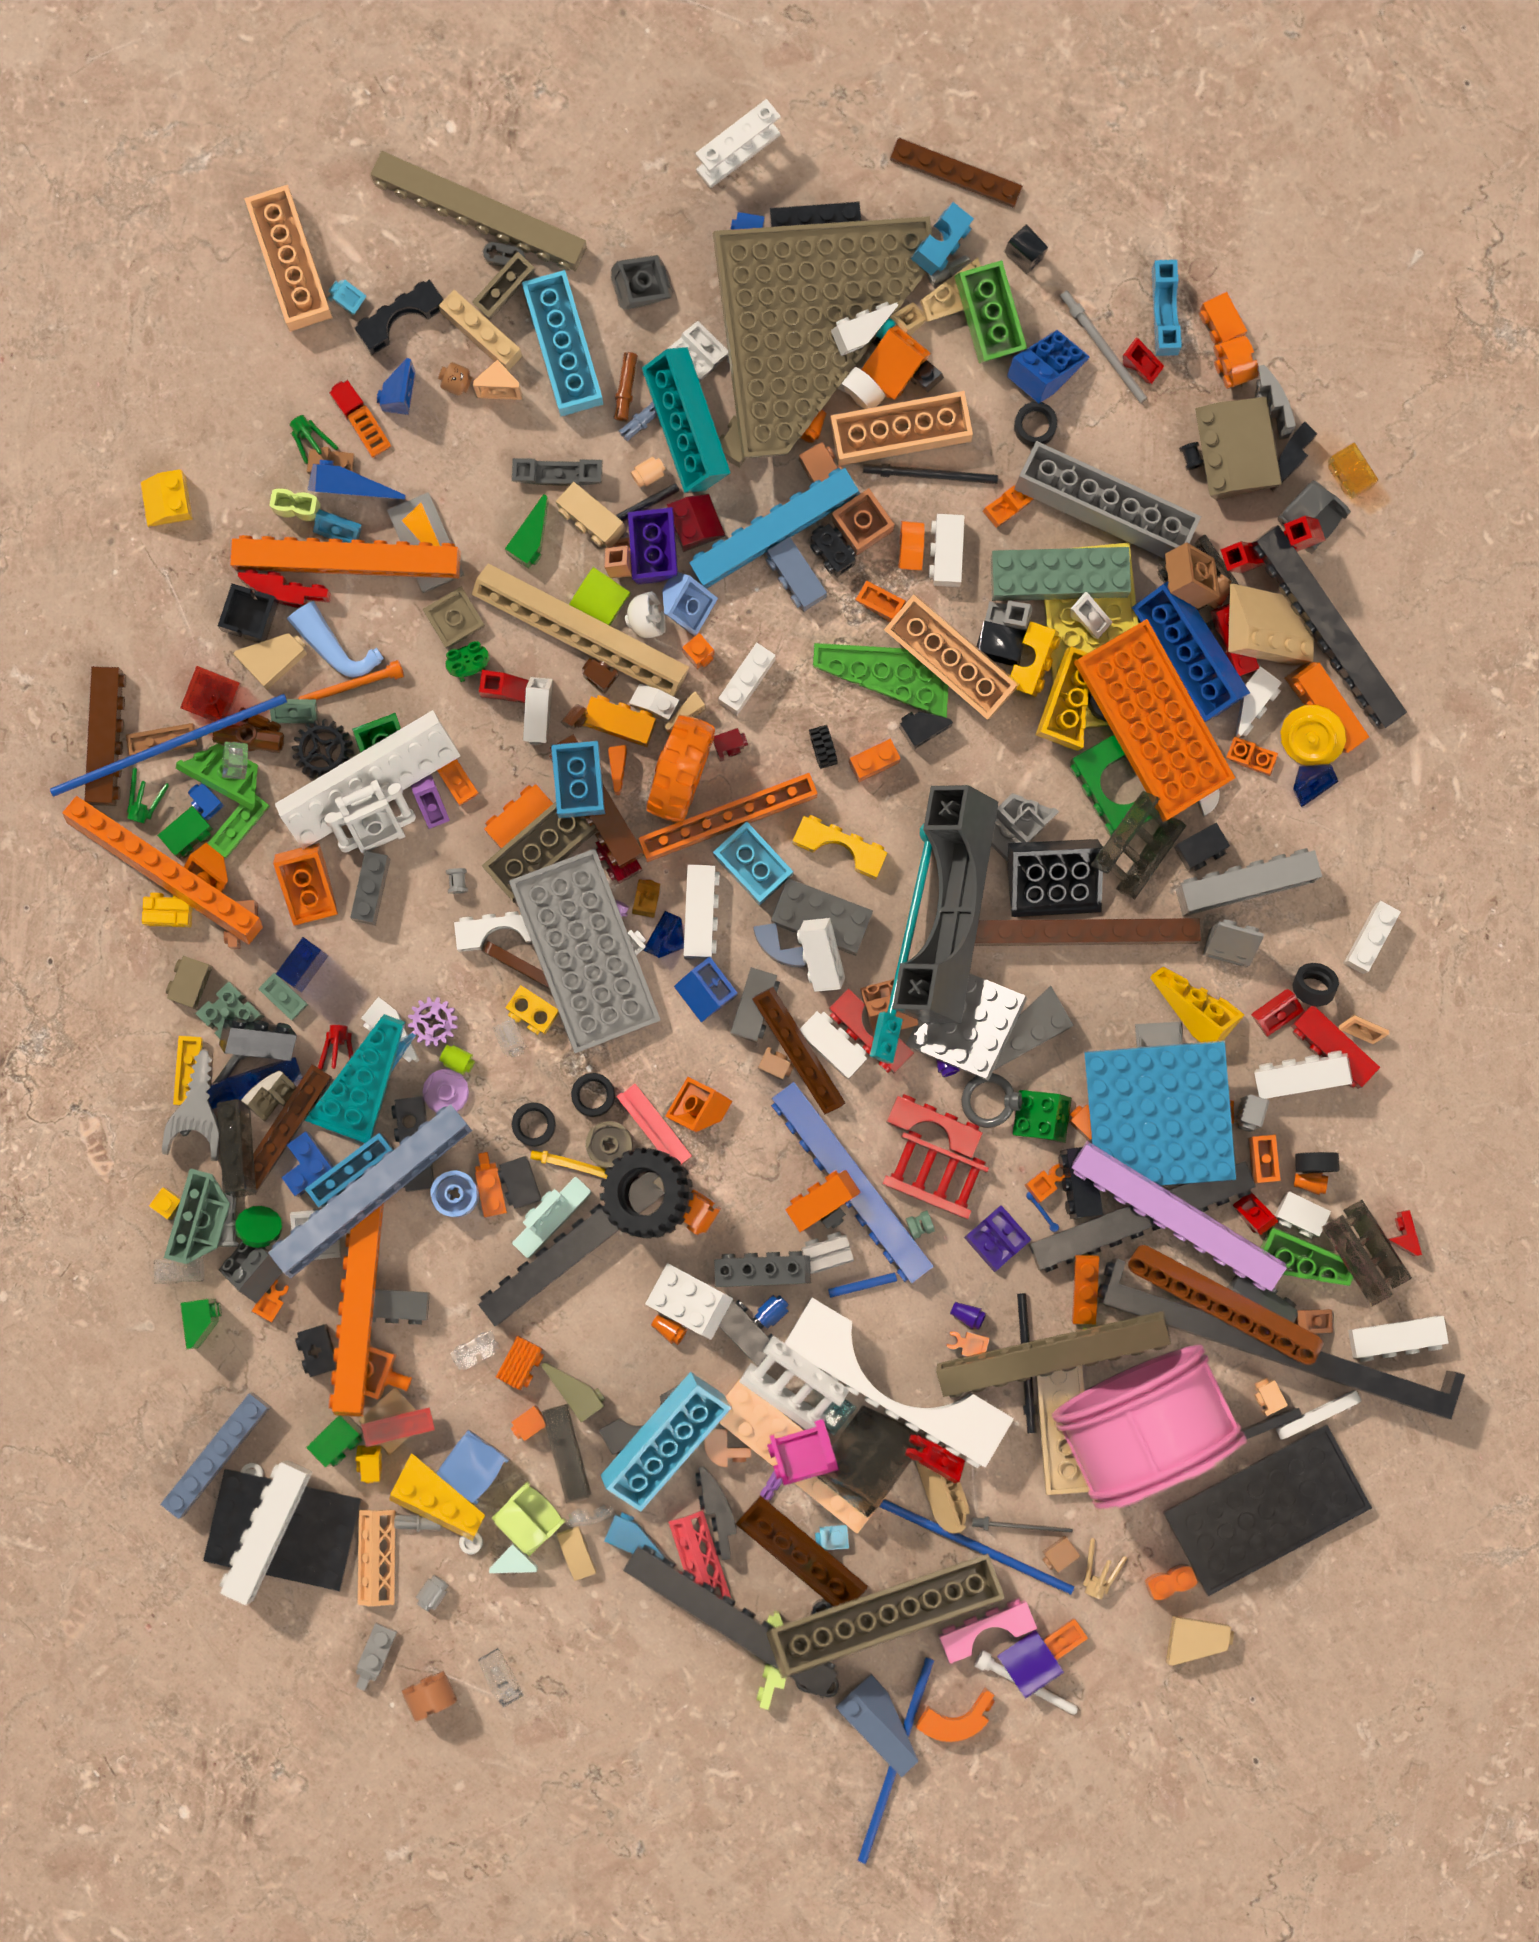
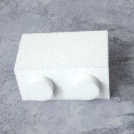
[1275,1192,1331,1239]

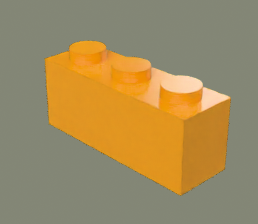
[583,695,656,747]

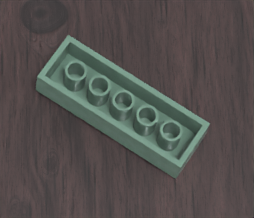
[990,547,1131,601]

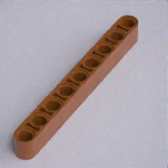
[1128,1245,1324,1365]

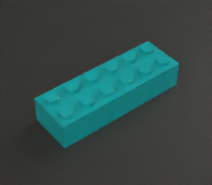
[642,347,731,493]

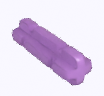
[760,1471,783,1501]

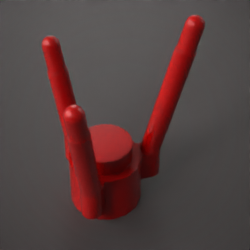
[318,1025,354,1070]

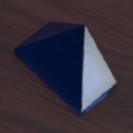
[1293,764,1339,807]
[643,911,684,958]

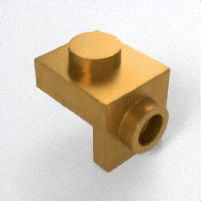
[632,879,661,918]

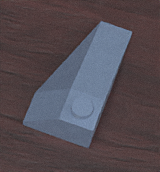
[836,1674,919,1778]

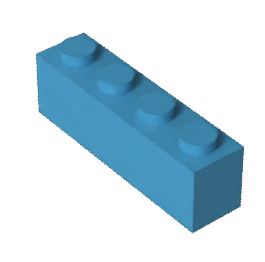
[305,1133,394,1208]

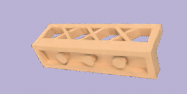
[358,1510,395,1606]

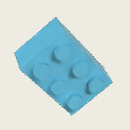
[713,821,793,906]

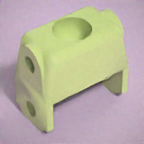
[491,1481,566,1557]

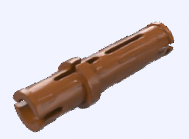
[614,352,638,422]

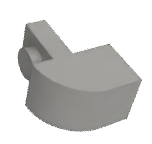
[985,600,1033,631]

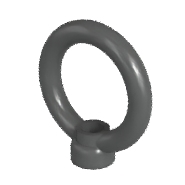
[961,1073,1022,1128]

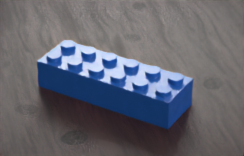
[1132,582,1250,722]

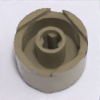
[586,1121,633,1168]

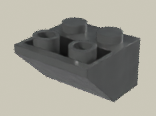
[219,1241,282,1303]

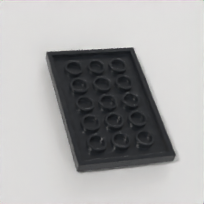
[203,1469,362,1591]

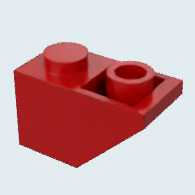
[479,670,529,703]

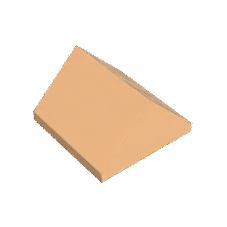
[473,360,522,400]

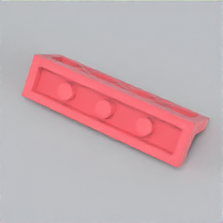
[616,1084,692,1165]
[669,1510,731,1598]

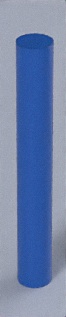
[828,1272,897,1298]

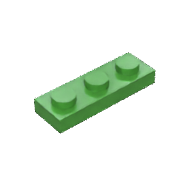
[207,794,270,859]

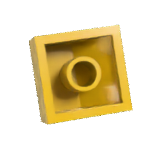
[140,469,193,527]

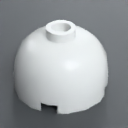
[625,591,666,638]

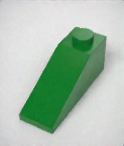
[505,494,549,569]

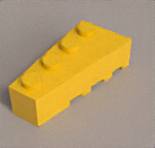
[1035,646,1088,751]
[389,1453,485,1541]

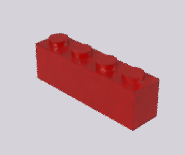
[1291,1005,1381,1089]

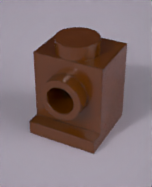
[582,658,619,693]

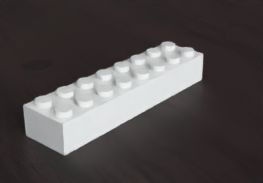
[275,710,460,849]

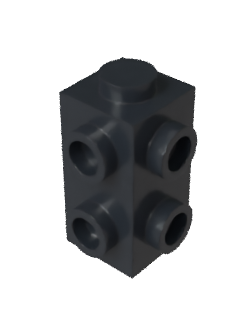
[810,524,857,577]

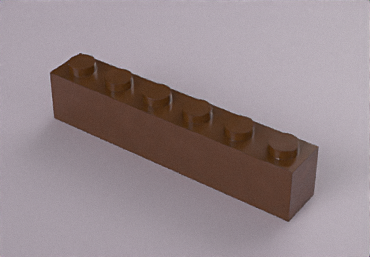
[84,666,126,806]
[549,734,644,869]

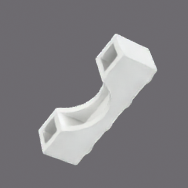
[454,911,532,952]

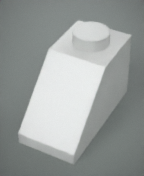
[629,683,680,723]

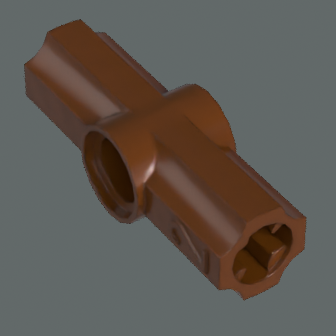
[212,724,284,753]

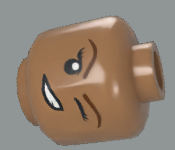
[437,362,473,396]

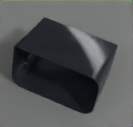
[1004,224,1048,274]
[976,620,1026,667]

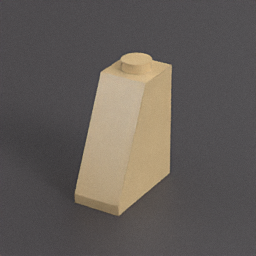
[233,633,307,690]
[1166,1616,1234,1666]

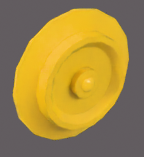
[1280,705,1346,767]

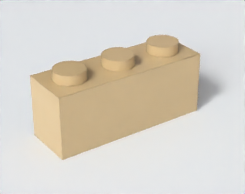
[556,482,627,548]

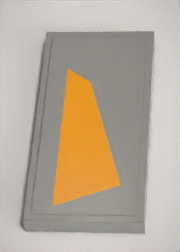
[387,492,464,593]

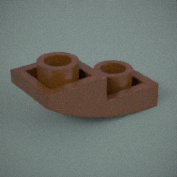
[561,704,588,730]

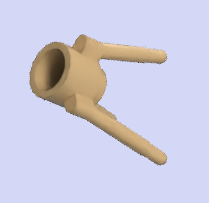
[1083,1538,1127,1600]

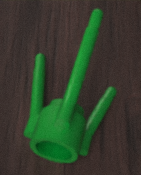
[289,415,339,464]
[127,767,169,824]

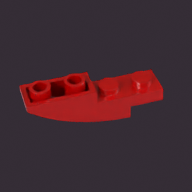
[238,569,331,608]

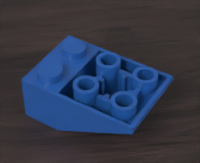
[1007,330,1090,403]

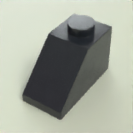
[899,712,953,750]

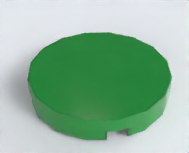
[235,1206,282,1248]

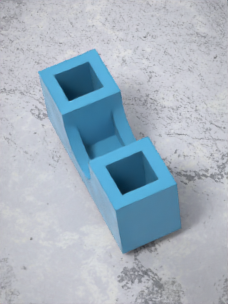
[910,202,974,276]

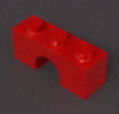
[1210,603,1259,676]

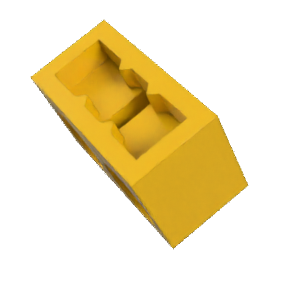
[505,985,559,1035]

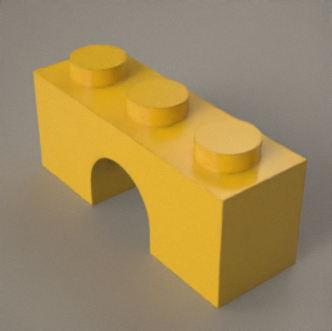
[1011,621,1061,697]

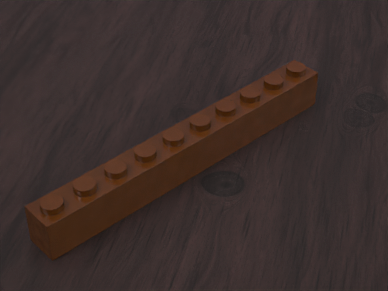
[975,918,1201,946]

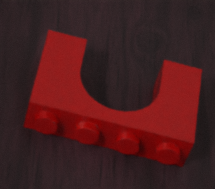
[1220,516,1326,574]

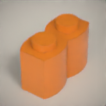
[1145,1564,1197,1600]

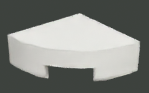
[1198,789,1219,816]

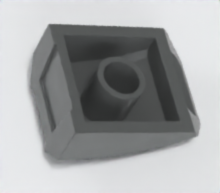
[611,255,673,310]

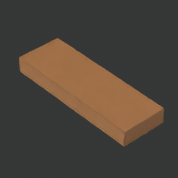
[125,723,198,756]

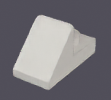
[1070,592,1113,639]

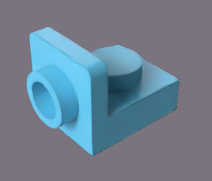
[327,280,366,315]
[815,1524,849,1550]

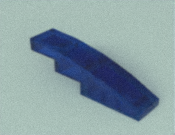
[207,1057,302,1109]

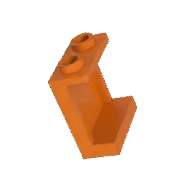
[861,325,931,400]

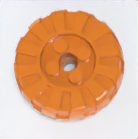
[646,715,715,822]

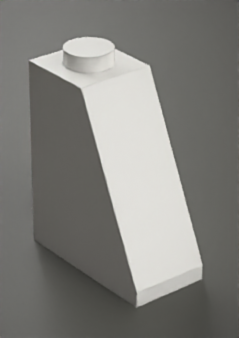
[523,677,553,745]

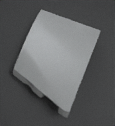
[1255,365,1296,440]
[991,793,1059,862]

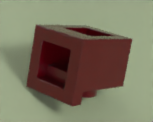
[713,728,748,762]

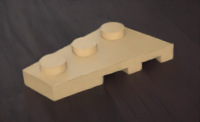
[920,258,981,322]

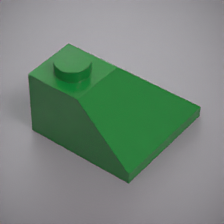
[352,713,401,753]

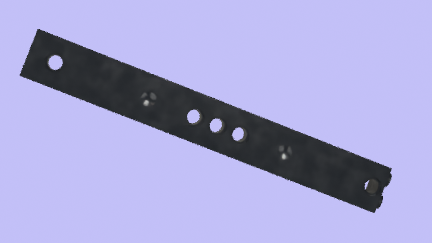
[1097,1258,1465,1419]

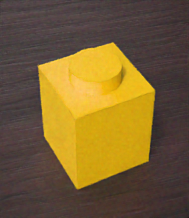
[149,1187,181,1220]

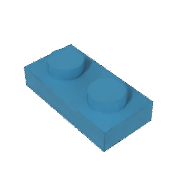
[313,509,362,543]

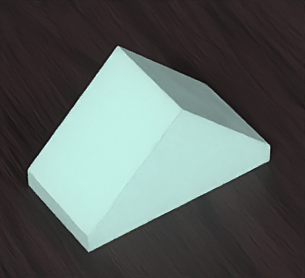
[489,1543,538,1573]

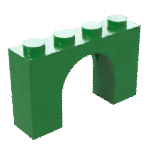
[1070,735,1159,840]

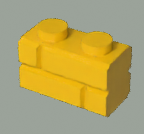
[142,893,193,928]

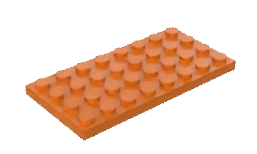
[1074,619,1235,822]

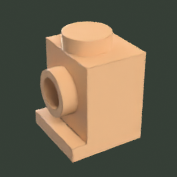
[1255,1378,1288,1416]

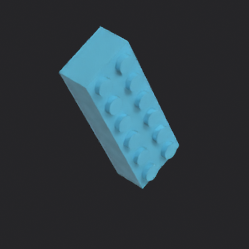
[522,270,604,417]
[600,1372,731,1512]

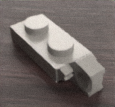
[356,1623,397,1691]

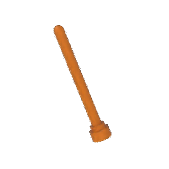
[298,660,404,700]

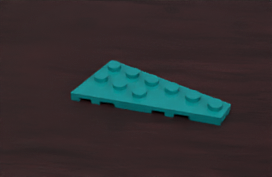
[304,1014,405,1143]

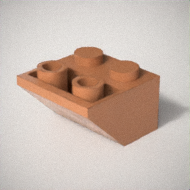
[860,978,918,1035]

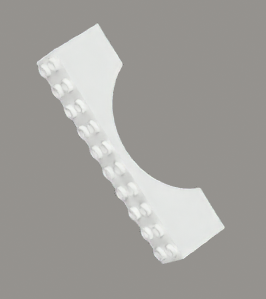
[785,1298,1014,1468]

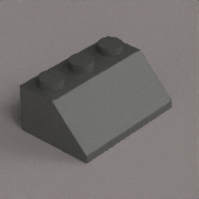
[1227,1274,1298,1323]

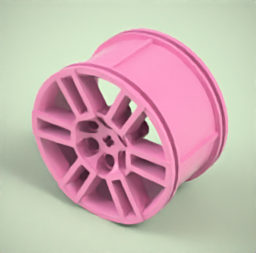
[1052,1345,1247,1509]

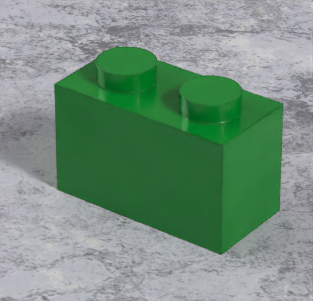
[157,806,214,859]

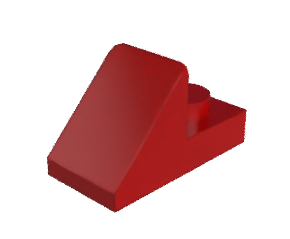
[1123,337,1165,384]
[1233,1192,1278,1235]
[1385,1210,1422,1256]

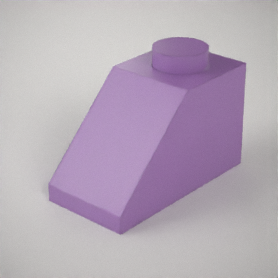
[411,774,450,829]

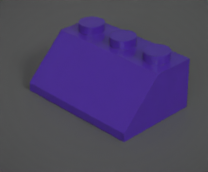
[628,507,678,585]

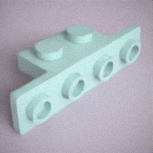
[512,1177,592,1258]

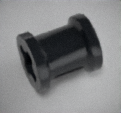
[1179,442,1204,470]

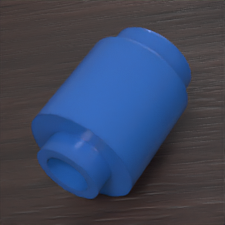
[755,1295,789,1329]

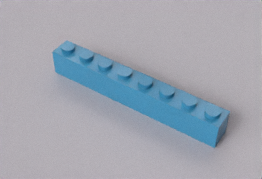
[689,468,860,589]

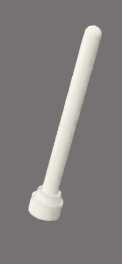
[974,1650,1078,1715]

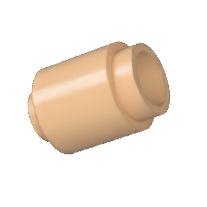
[631,456,666,488]

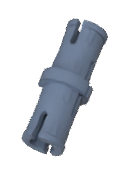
[618,401,658,442]

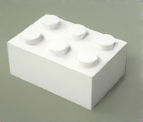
[645,1263,733,1340]

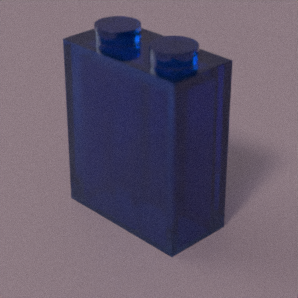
[276,937,329,993]

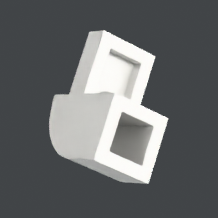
[837,367,886,409]

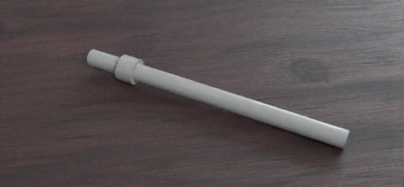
[1060,290,1147,403]

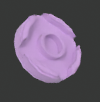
[423,1069,469,1113]

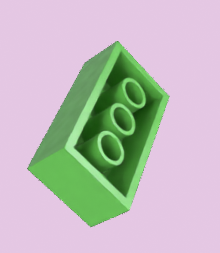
[954,260,1027,364]

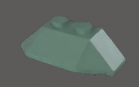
[164,1168,231,1264]

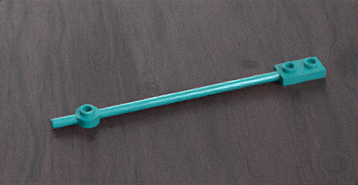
[870,823,933,1064]

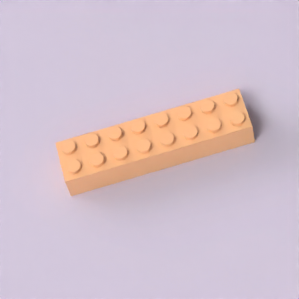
[719,1379,886,1533]

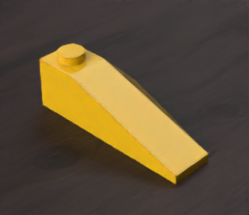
[1150,967,1245,1042]

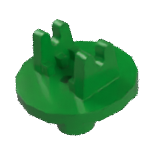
[445,641,490,682]

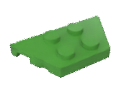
[176,743,258,810]

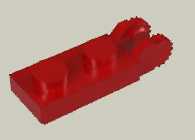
[905,1435,965,1483]

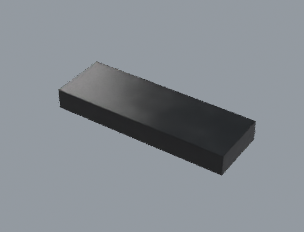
[1240,1407,1302,1439]

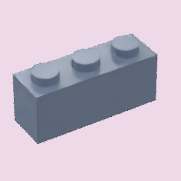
[766,537,827,612]

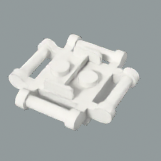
[324,780,416,855]

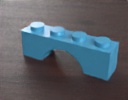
[1151,260,1182,356]

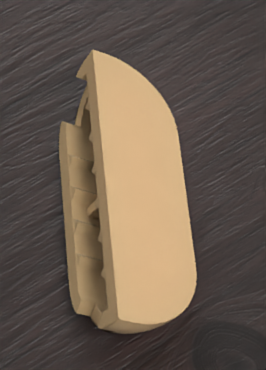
[916,1448,969,1533]

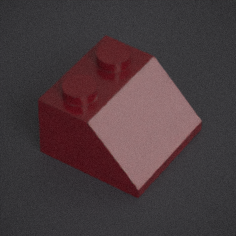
[666,494,725,552]

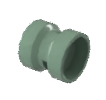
[906,1210,935,1240]

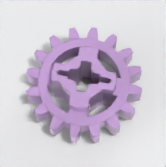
[408,997,458,1047]

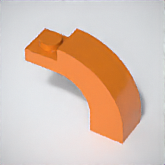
[915,1687,995,1742]

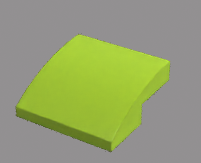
[569,567,631,626]

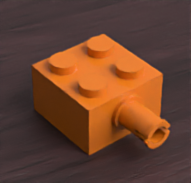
[365,1345,412,1399]

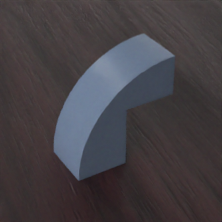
[753,923,806,967]

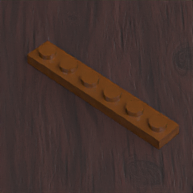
[890,137,1023,208]
[752,987,846,1115]
[236,1064,332,1193]

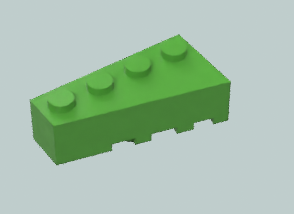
[1260,1226,1359,1286]

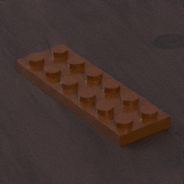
[735,1495,869,1607]

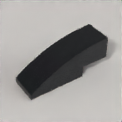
[1270,421,1317,492]

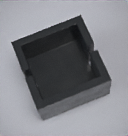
[218,583,279,643]

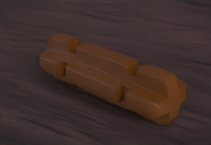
[239,707,281,732]

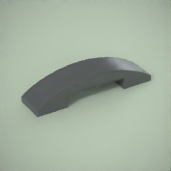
[512,458,603,486]

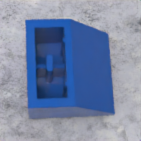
[674,957,738,1023]

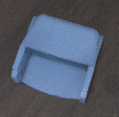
[436,1430,510,1505]

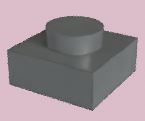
[820,1207,846,1229]

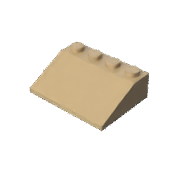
[1228,584,1314,666]

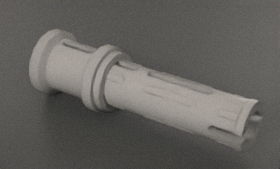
[218,1176,239,1247]

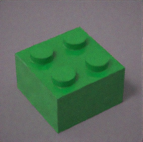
[306,1416,363,1468]

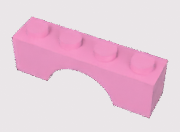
[938,1598,1037,1664]

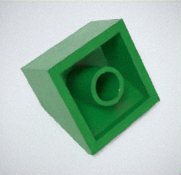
[180,1299,222,1349]

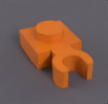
[1025,1164,1065,1203]
[252,1279,289,1323]
[946,1331,989,1356]

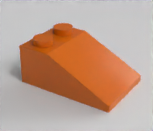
[273,843,338,926]

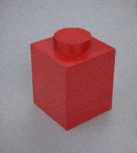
[329,380,364,420]

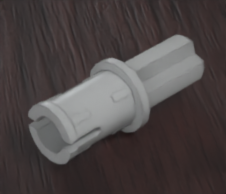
[927,255,971,287]
[394,1514,441,1532]

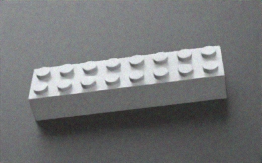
[1014,441,1201,559]

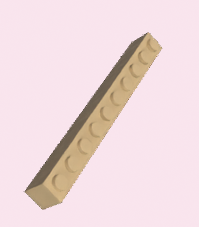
[472,564,689,697]

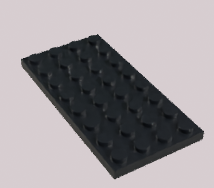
[1163,1425,1372,1596]

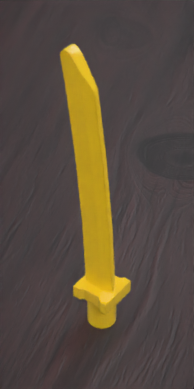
[530,1150,608,1179]

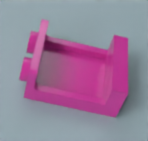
[767,1419,838,1486]

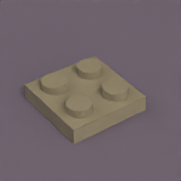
[422,586,485,649]

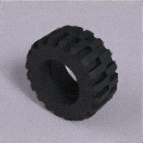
[600,1148,693,1239]

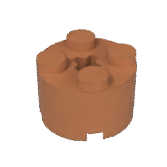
[402,1671,457,1722]

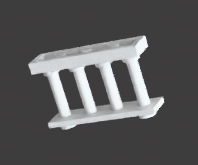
[695,99,781,189]
[739,1336,849,1430]

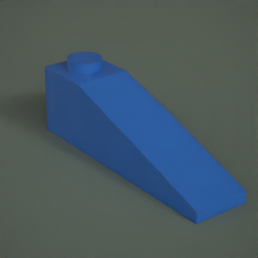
[308,460,406,499]

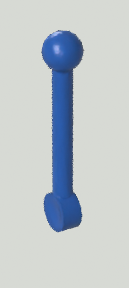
[1026,1192,1059,1232]

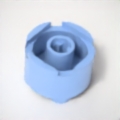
[430,1170,479,1217]

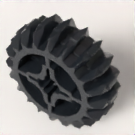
[292,719,354,779]

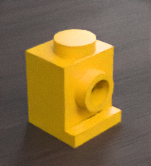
[355,1445,382,1483]

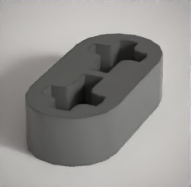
[483,242,525,267]

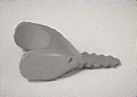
[162,1050,221,1161]

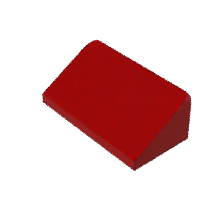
[1251,989,1304,1037]

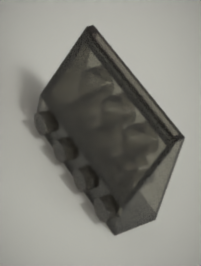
[816,1405,922,1518]

